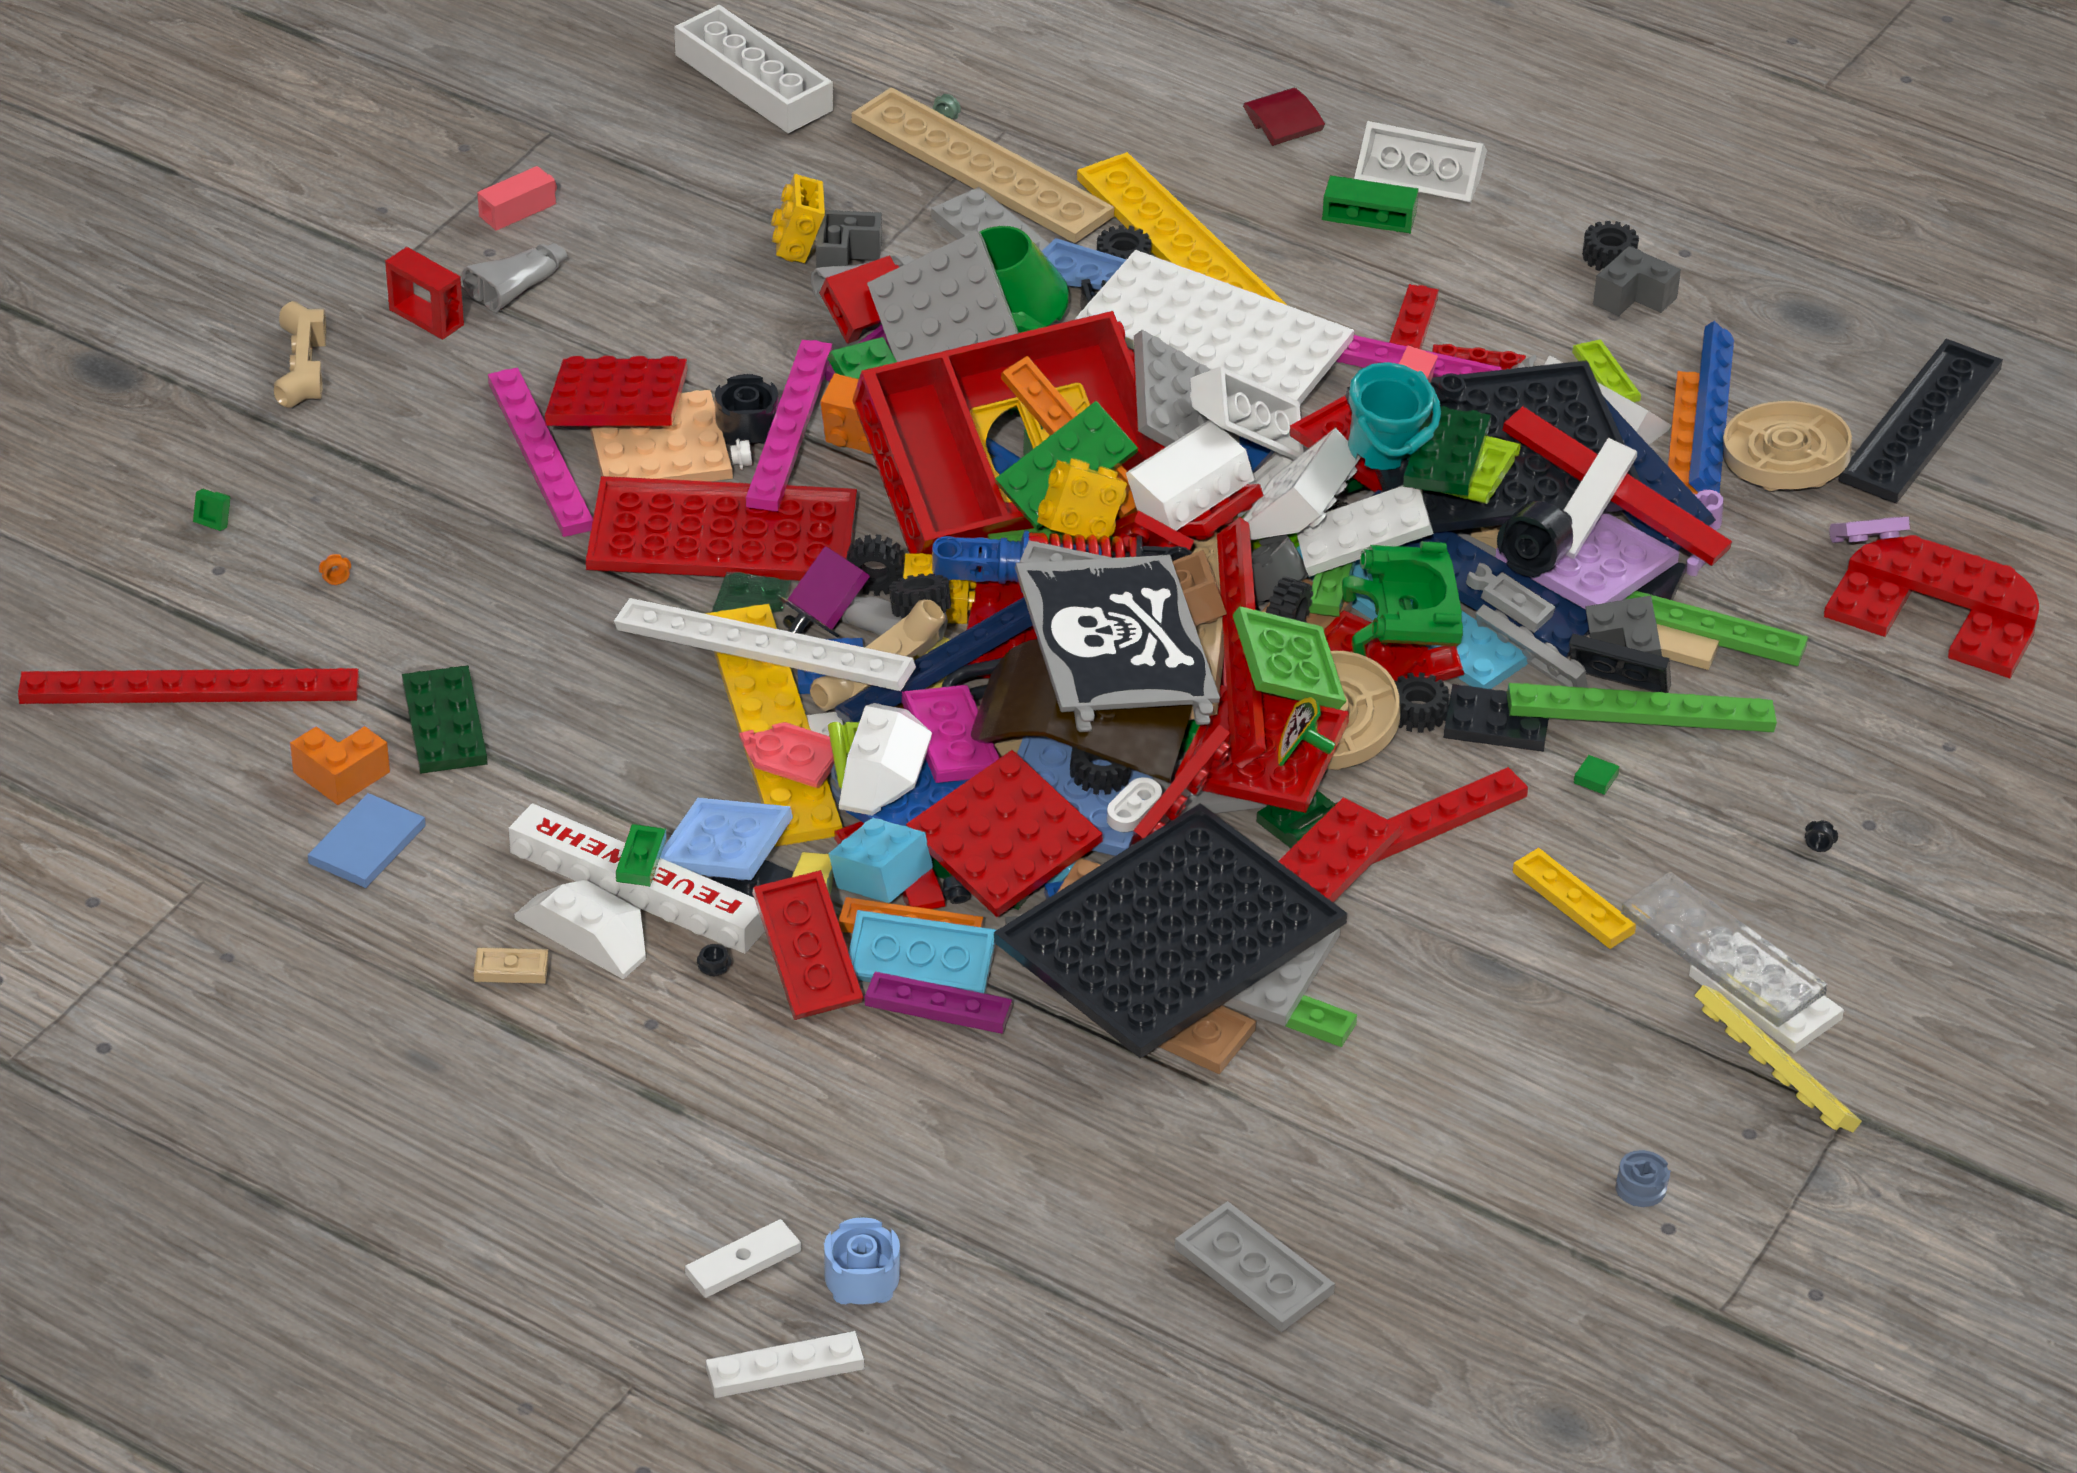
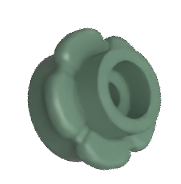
[933,94,961,119]

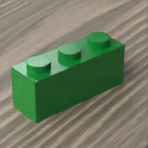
[1322,175,1419,234]

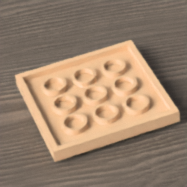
[589,390,733,481]

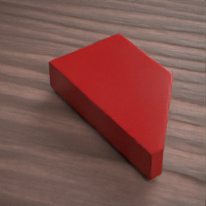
[1405,646,1464,682]

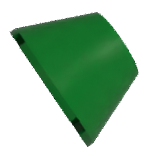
[980,226,1069,327]

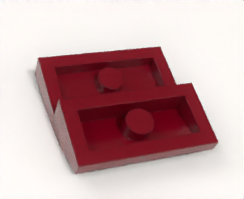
[1243,87,1325,146]

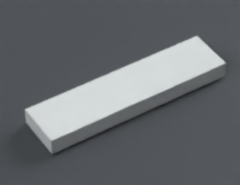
[1564,438,1637,559]

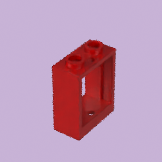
[385,247,464,340]

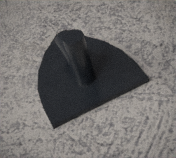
[778,596,839,638]

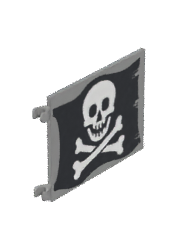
[1015,555,1220,732]

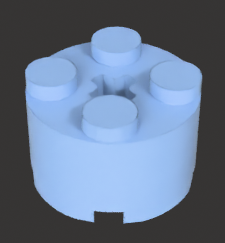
[824,1218,900,1304]

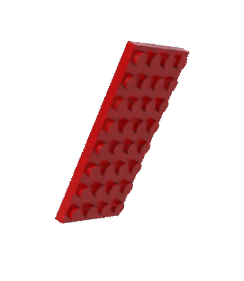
[586,476,857,581]

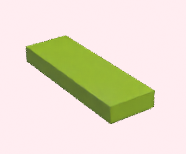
[1572,339,1641,402]

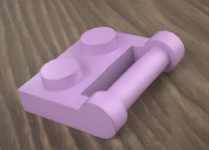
[1830,517,1910,543]

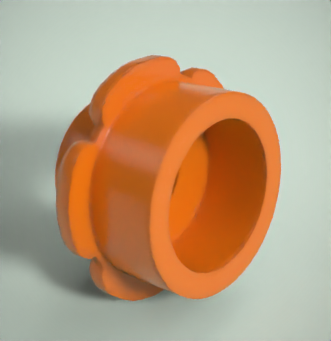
[319,554,351,585]

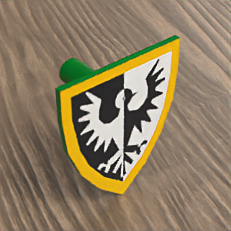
[1278,697,1335,766]

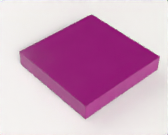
[787,546,870,630]

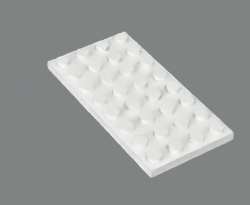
[1075,250,1354,404]

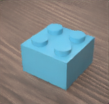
[828,818,933,903]

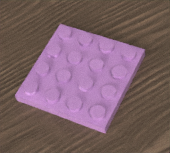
[1495,512,1679,609]

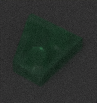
[711,572,791,613]

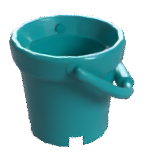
[1348,362,1441,470]

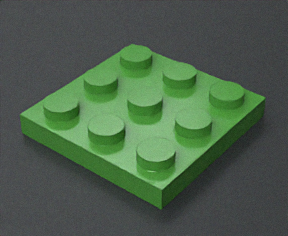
[1233,606,1346,709]

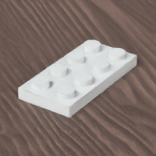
[1297,486,1434,577]
[1689,933,1844,1053]

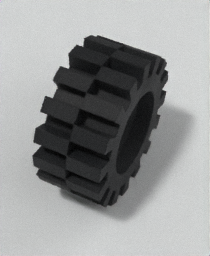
[1582,221,1639,271]
[1096,225,1151,260]
[846,534,905,596]
[889,573,951,619]
[1266,576,1313,623]
[1394,672,1449,733]
[1070,747,1132,795]

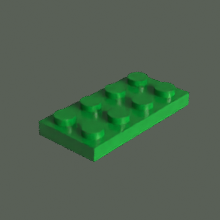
[995,401,1138,530]

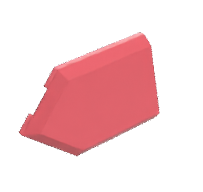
[739,722,834,788]

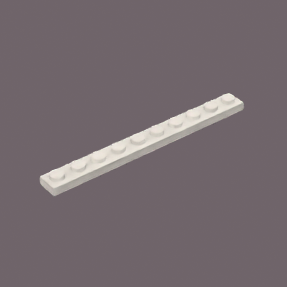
[614,598,916,691]

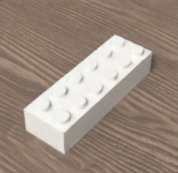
[674,5,833,133]

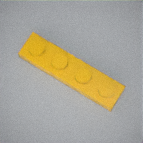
[1513,848,1636,949]

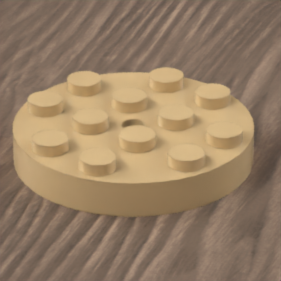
[1723,401,1852,491]
[1266,651,1400,770]

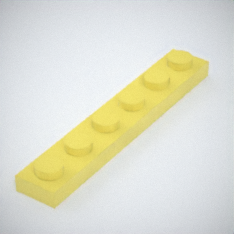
[1694,985,1862,1132]

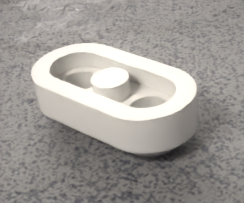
[1106,777,1162,832]

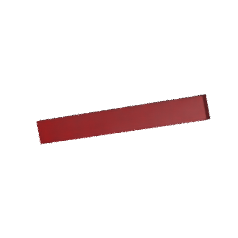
[1502,406,1732,566]

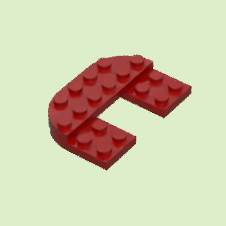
[1824,535,2039,679]

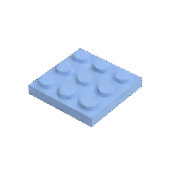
[660,798,793,880]

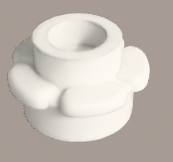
[730,439,753,470]

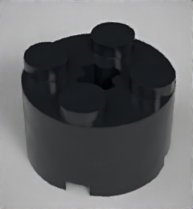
[715,374,778,445]
[1497,500,1573,577]

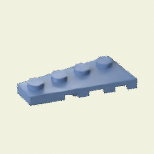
[1042,238,1126,290]

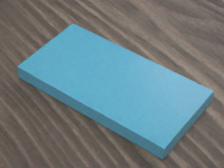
[849,910,996,994]

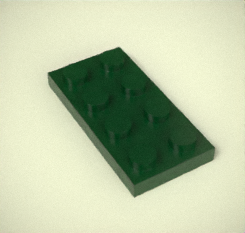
[1403,406,1491,496]
[402,665,488,774]

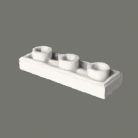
[685,1219,801,1298]

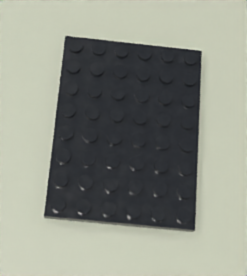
[1345,360,1641,533]
[994,803,1347,1058]

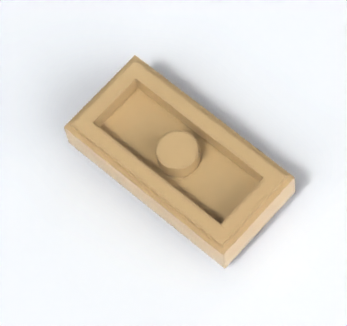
[474,948,549,984]

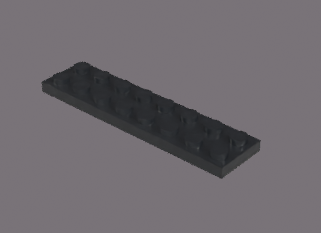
[1839,338,2003,504]

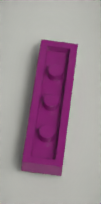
[865,972,1012,1034]

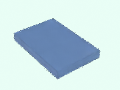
[308,793,426,888]

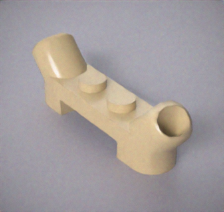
[274,301,326,408]
[810,599,945,711]

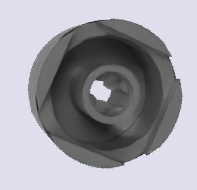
[1251,535,1309,606]

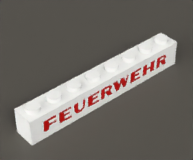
[509,803,765,954]

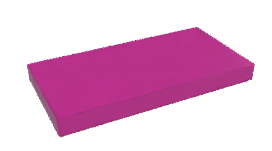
[902,685,999,783]

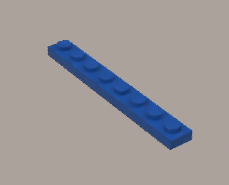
[1689,321,1734,493]

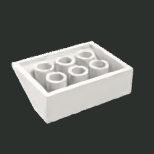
[1242,428,1361,540]

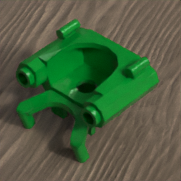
[1342,541,1463,656]

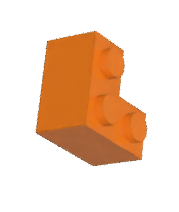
[290,726,390,805]

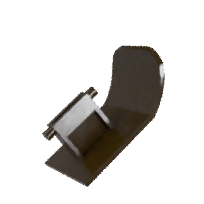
[971,639,1193,783]

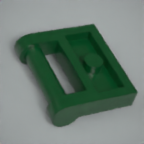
[1256,790,1338,849]

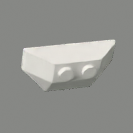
[839,703,932,816]
[514,880,646,979]

